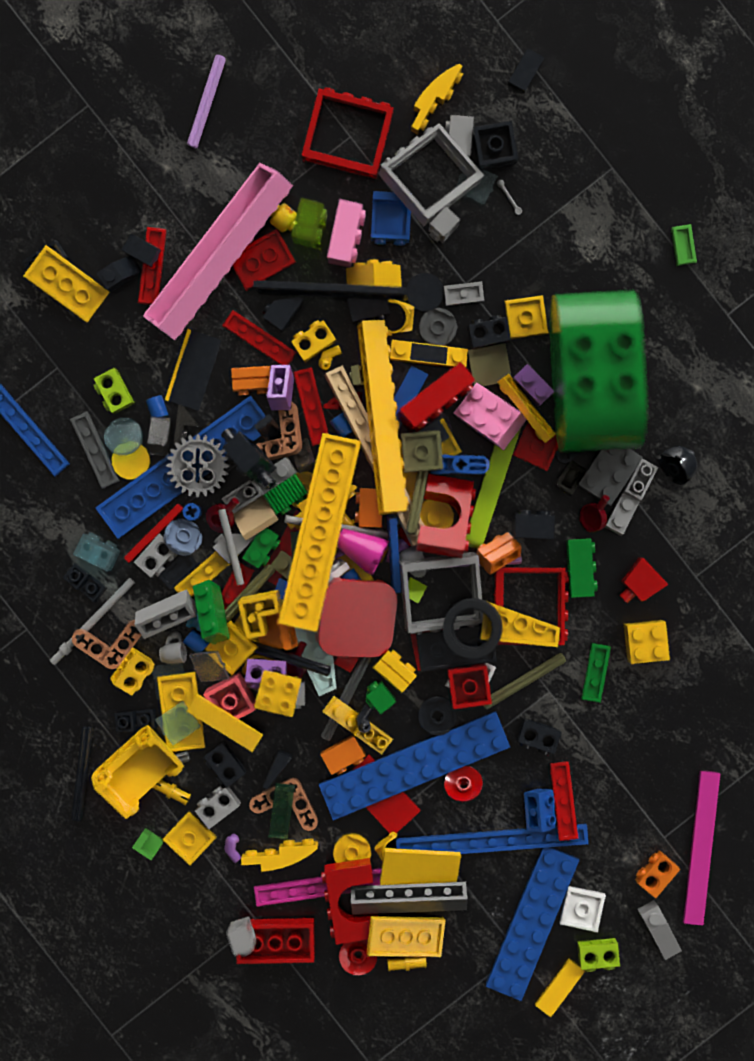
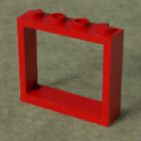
[302,87,394,179]
[494,567,569,645]

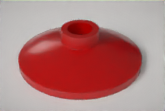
[444,766,483,802]
[339,940,377,975]

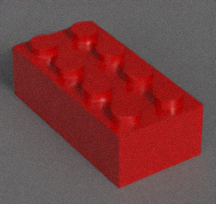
[396,362,475,433]
[237,918,315,964]

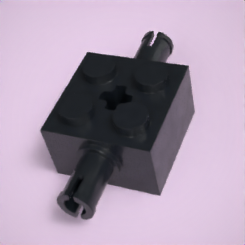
[221,428,277,490]

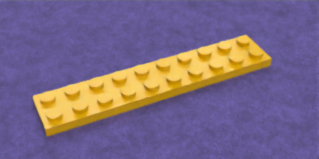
[278,433,361,632]

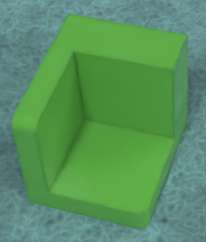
[132,828,164,860]

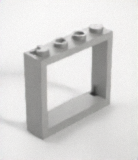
[379,123,484,227]
[399,552,483,635]

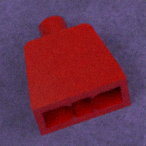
[619,557,668,603]

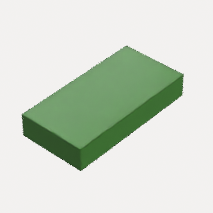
[671,224,697,266]

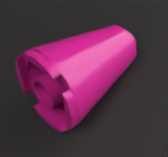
[337,528,390,576]

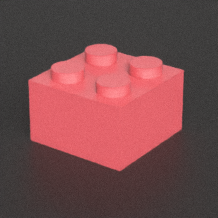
[203,671,256,719]

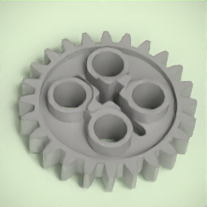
[166,434,230,497]

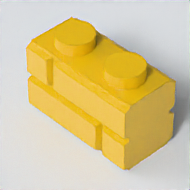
[373,650,417,693]

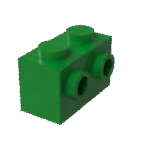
[242,527,281,569]
[366,680,396,714]

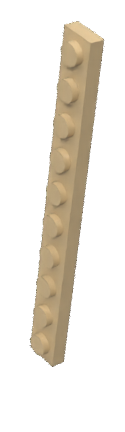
[324,365,424,547]

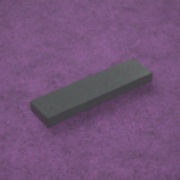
[70,411,120,489]

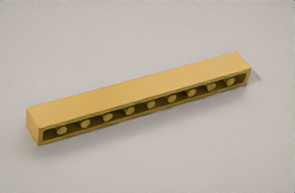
[357,320,408,515]

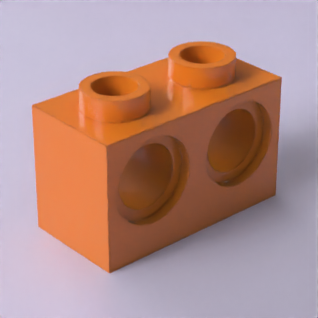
[635,850,680,898]

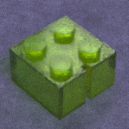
[292,198,328,248]

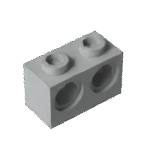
[429,207,460,244]
[134,533,178,577]
[195,785,241,829]
[227,916,256,956]

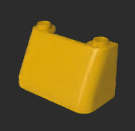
[91,725,184,819]

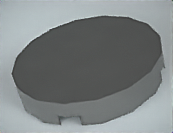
[419,308,457,346]

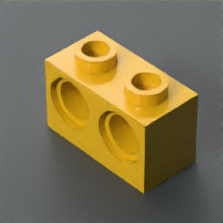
[291,320,337,362]
[110,647,155,696]

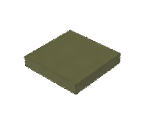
[468,343,512,387]
[401,430,443,473]

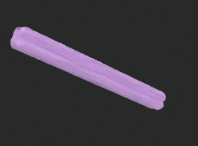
[187,55,226,148]

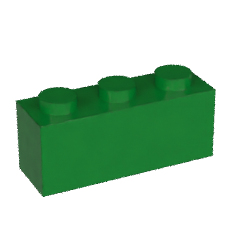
[566,538,598,598]
[193,580,230,645]

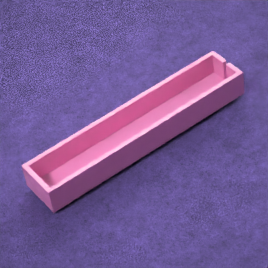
[143,163,293,340]

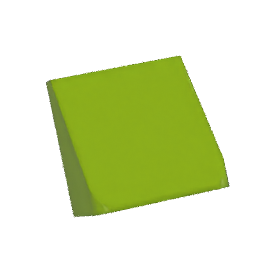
[401,577,427,603]

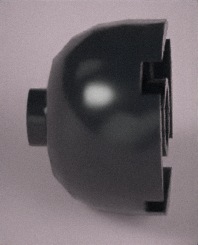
[659,446,698,485]

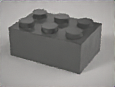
[576,449,643,506]

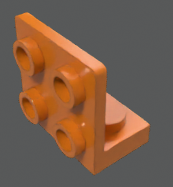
[258,612,298,651]

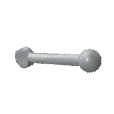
[497,180,522,215]

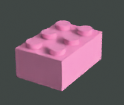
[327,200,366,268]
[454,383,527,451]

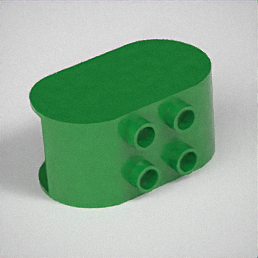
[550,291,646,452]

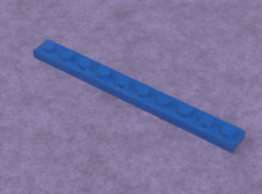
[396,824,588,854]

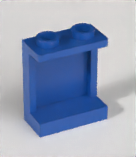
[371,191,412,246]

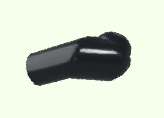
[356,704,374,733]

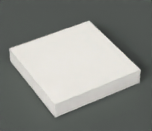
[559,886,606,932]

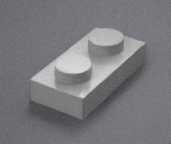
[444,282,484,306]

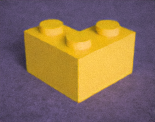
[346,260,402,287]
[238,589,282,639]

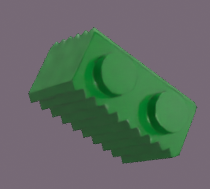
[263,474,309,515]

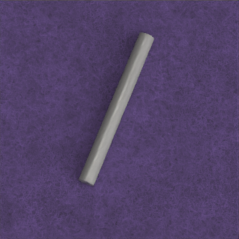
[218,509,245,585]

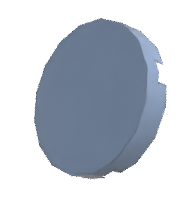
[163,518,202,556]

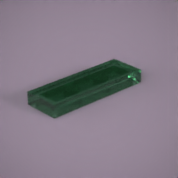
[269,783,295,840]

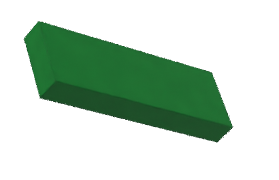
[581,643,611,703]

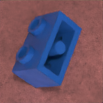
[524,788,556,832]

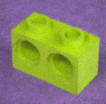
[93,368,135,414]
[577,938,620,972]

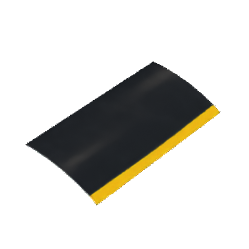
[165,329,222,411]

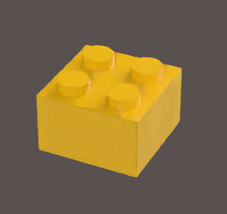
[624,620,670,664]

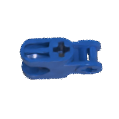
[431,454,490,475]

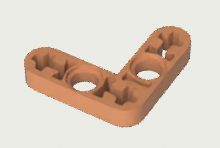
[257,401,302,460]
[72,620,141,669]
[249,778,318,831]

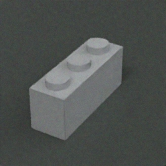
[135,589,196,639]

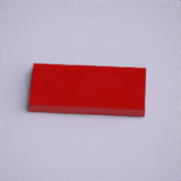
[352,754,421,833]

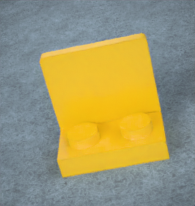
[254,670,301,717]

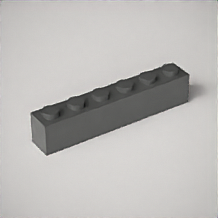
[351,882,467,915]

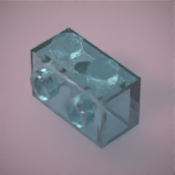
[73,532,121,572]

